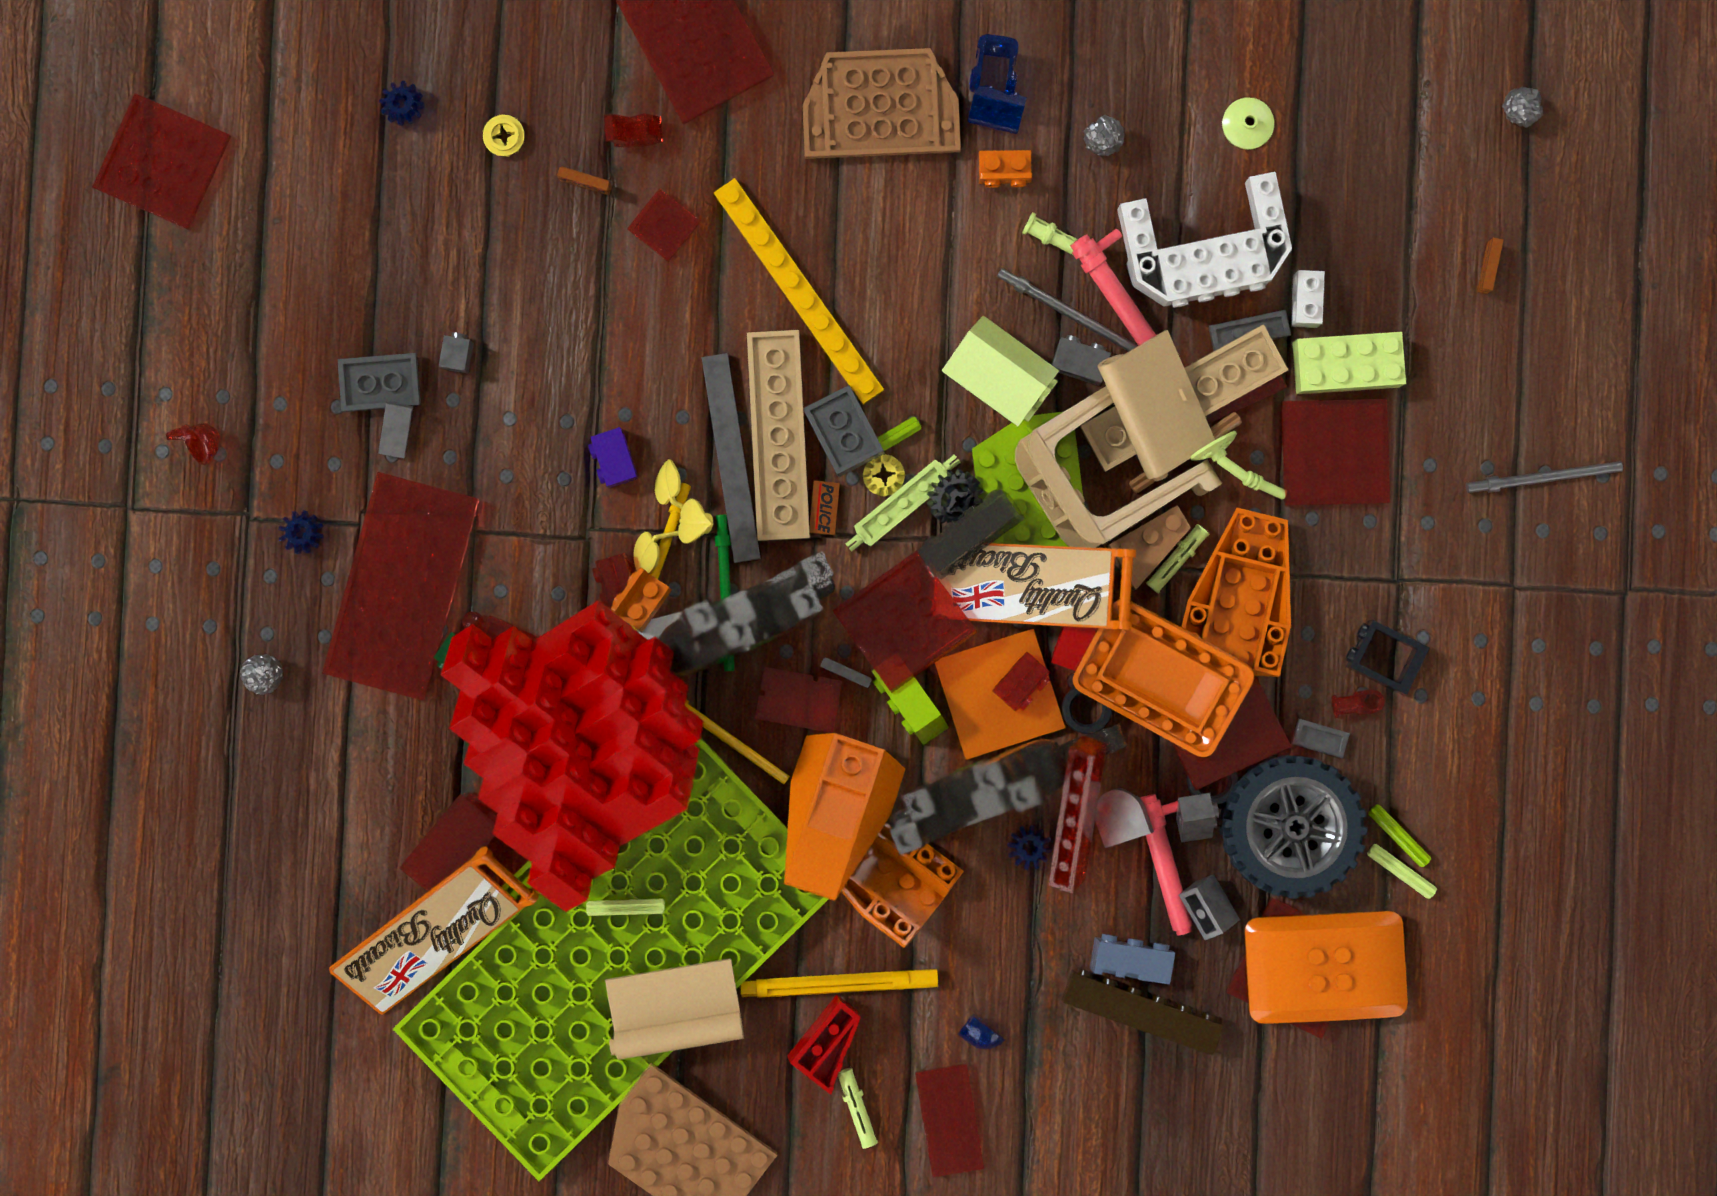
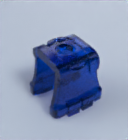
[969,34,1019,97]

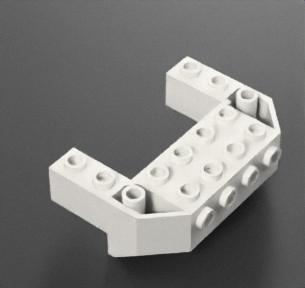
[1117,172,1292,308]

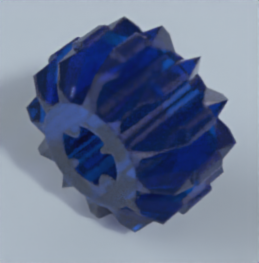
[379,81,425,126]
[278,510,324,554]
[1007,825,1052,870]

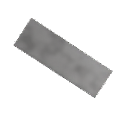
[1208,310,1291,351]

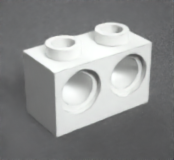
[1291,270,1325,328]

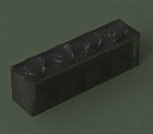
[917,489,1025,580]

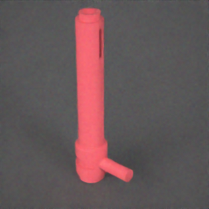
[1070,229,1156,346]
[1140,794,1193,935]

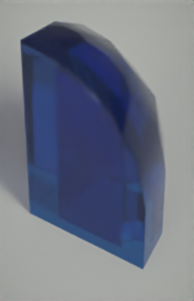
[957,1014,1006,1049]

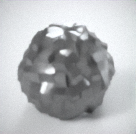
[1502,87,1543,128]
[1083,115,1124,156]
[240,654,283,695]

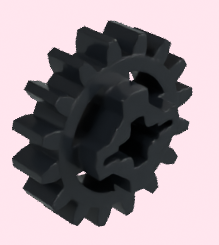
[927,469,983,526]

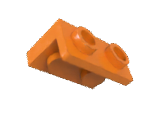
[979,150,1032,188]
[611,567,672,633]

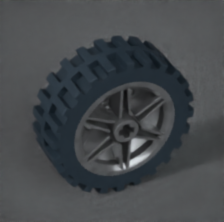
[1219,755,1368,899]

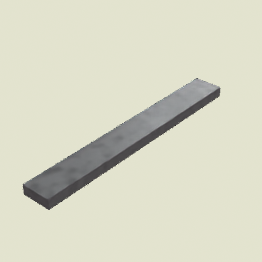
[702,353,761,563]

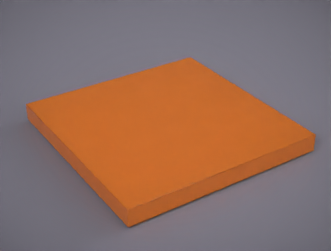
[934,629,1065,760]

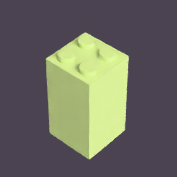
[942,316,1059,426]

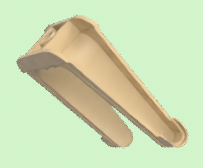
[1015,386,1222,548]

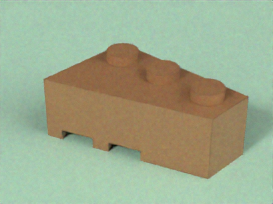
[1107,505,1191,591]

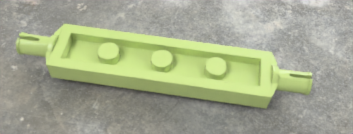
[845,454,961,552]

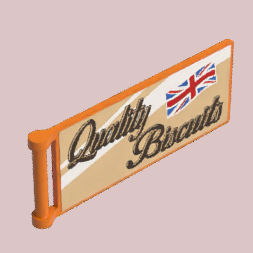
[933,541,1136,630]
[329,847,539,1015]

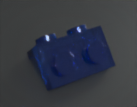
[968,85,1027,134]

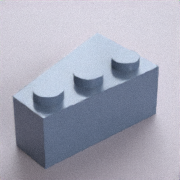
[1090,934,1175,984]

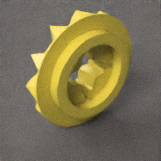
[483,115,525,157]
[863,455,905,496]

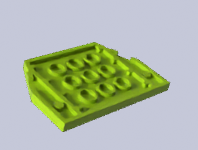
[972,412,1084,547]

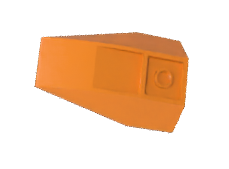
[1181,508,1291,677]
[784,733,905,901]
[841,823,964,948]

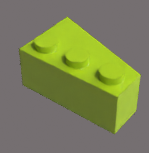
[872,653,949,746]

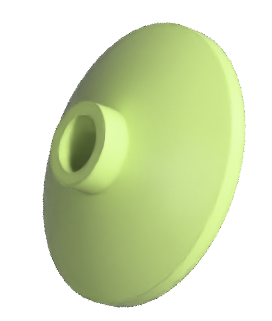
[1222,98,1274,150]

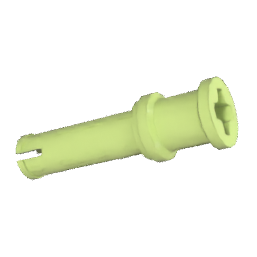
[1022,212,1078,255]

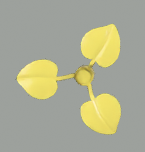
[634,459,713,574]

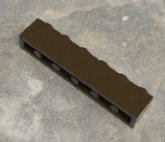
[1061,968,1223,1056]

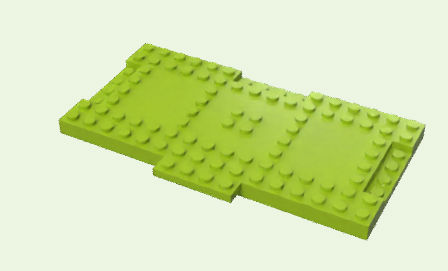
[393,738,828,1181]

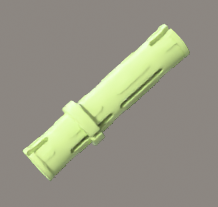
[1146,524,1210,594]
[837,1068,878,1149]

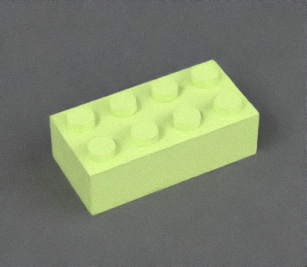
[1292,332,1406,395]

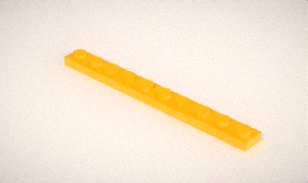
[714,178,884,405]

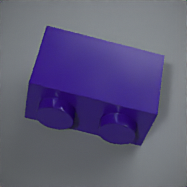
[588,427,639,488]

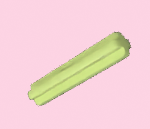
[1367,844,1437,899]
[586,899,665,916]

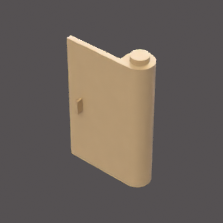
[1098,330,1215,481]
[605,958,744,1060]

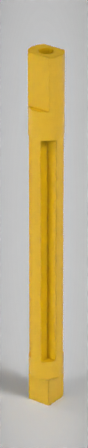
[741,969,938,998]

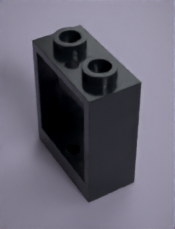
[1345,620,1430,695]

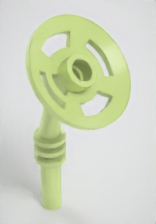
[1190,431,1287,500]

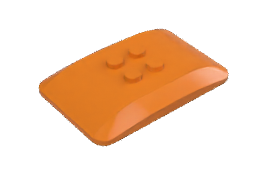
[1073,599,1254,757]
[1245,911,1408,1024]

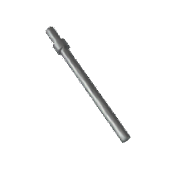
[997,268,1137,352]
[1466,461,1623,493]

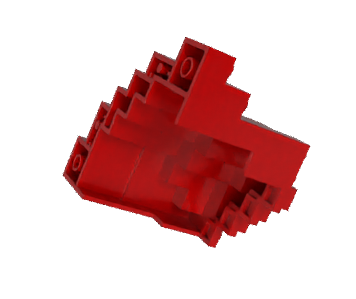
[441,600,704,912]

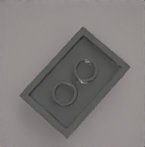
[337,353,421,412]
[803,385,885,477]

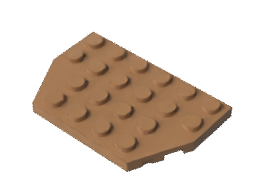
[803,48,961,159]
[608,1063,777,1196]

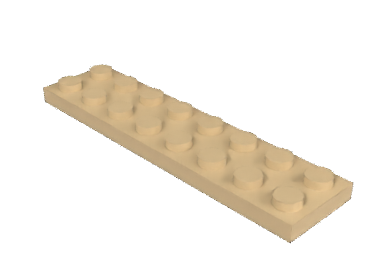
[1080,324,1288,472]
[747,330,810,541]

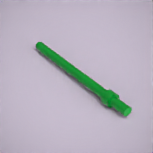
[715,515,735,671]

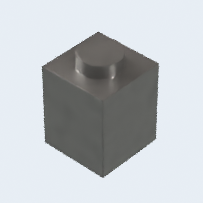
[439,332,474,374]

